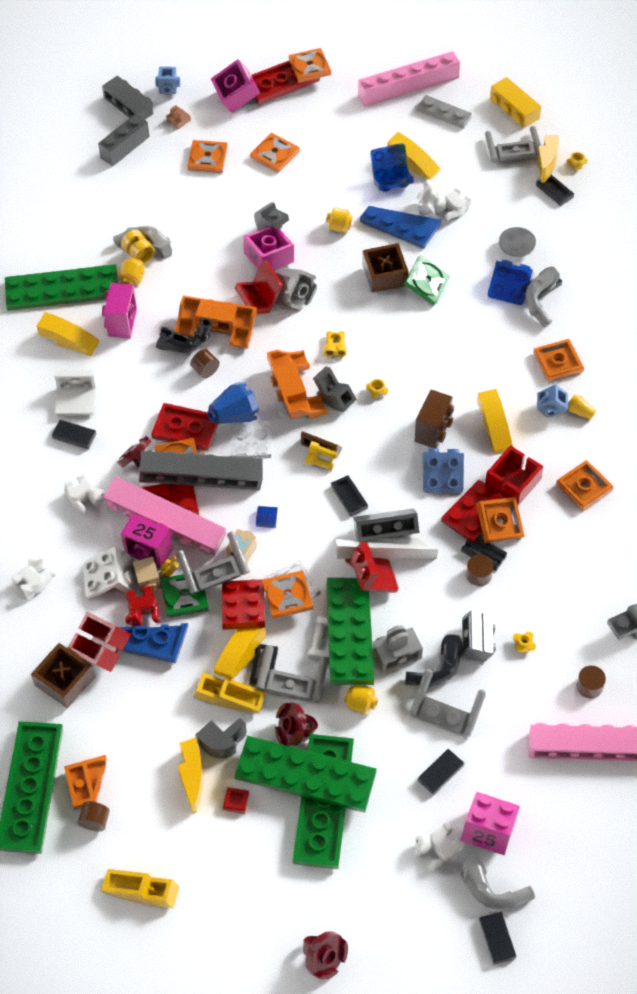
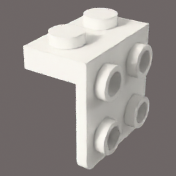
[54,369,97,416]
[83,547,134,598]

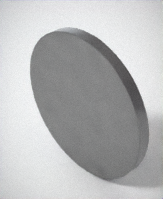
[499,227,536,257]

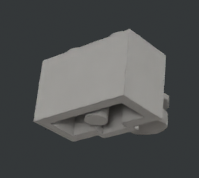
[373,625,423,673]

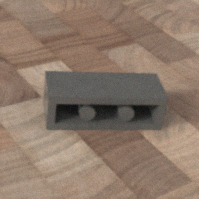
[102,75,154,120]
[98,114,150,166]
[353,508,420,542]

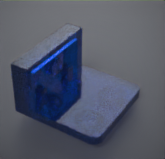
[370,143,414,192]
[487,259,534,306]

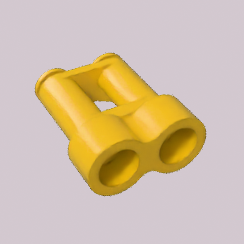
[324,331,347,357]
[305,441,338,471]

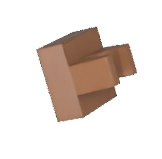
[166,105,191,129]

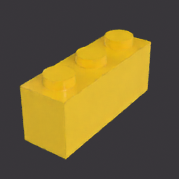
[490,77,541,128]

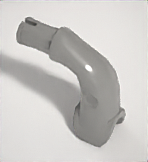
[113,225,172,260]
[526,266,560,328]
[461,857,535,910]

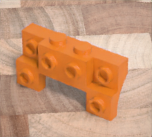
[174,295,257,349]
[267,349,328,420]

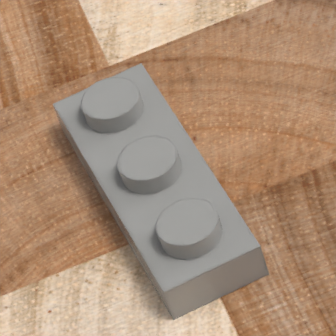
[417,95,472,129]

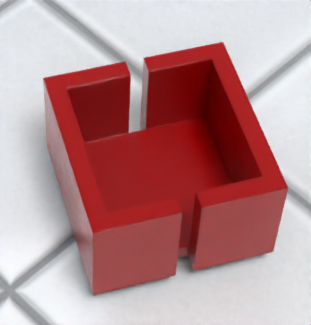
[485,445,544,506]
[68,611,131,672]

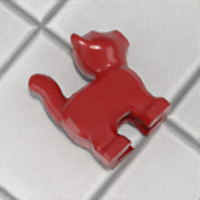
[125,586,160,626]

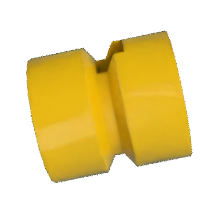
[121,230,155,264]

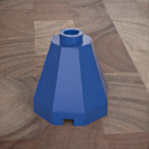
[207,382,259,424]

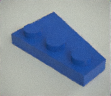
[119,623,189,664]

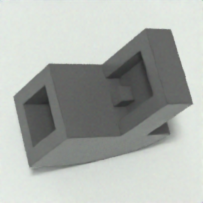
[254,202,290,230]
[312,366,357,412]
[607,604,637,640]
[195,718,247,758]

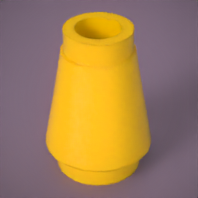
[568,394,597,420]

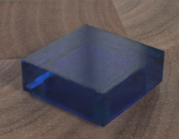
[256,506,278,528]

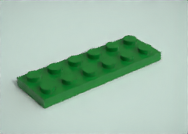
[5,264,118,311]
[326,577,374,685]
[0,721,64,854]
[292,734,354,869]
[234,735,377,813]

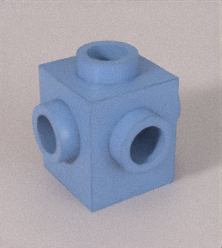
[155,66,181,94]
[536,384,568,418]

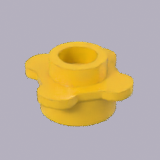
[566,152,588,170]
[366,379,389,399]
[159,556,179,577]
[513,631,536,653]

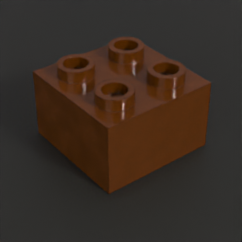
[362,243,409,293]
[414,389,455,448]
[31,643,96,709]

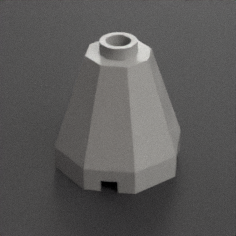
[274,268,317,310]

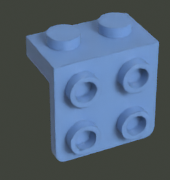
[422,448,464,493]

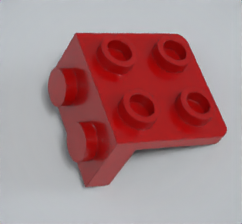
[234,261,283,314]
[350,542,399,593]

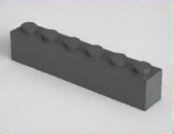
[139,450,263,490]

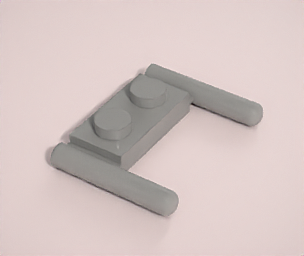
[484,126,541,163]
[176,531,250,595]
[256,645,329,703]
[409,669,487,737]

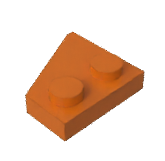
[64,754,107,810]

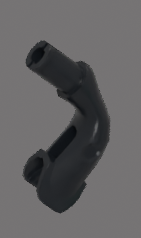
[156,318,212,353]
[405,634,462,688]

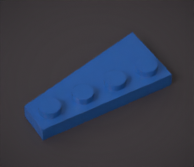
[360,205,442,249]

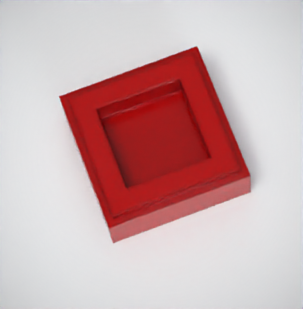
[223,787,250,814]

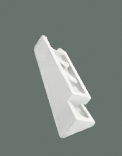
[336,537,438,561]

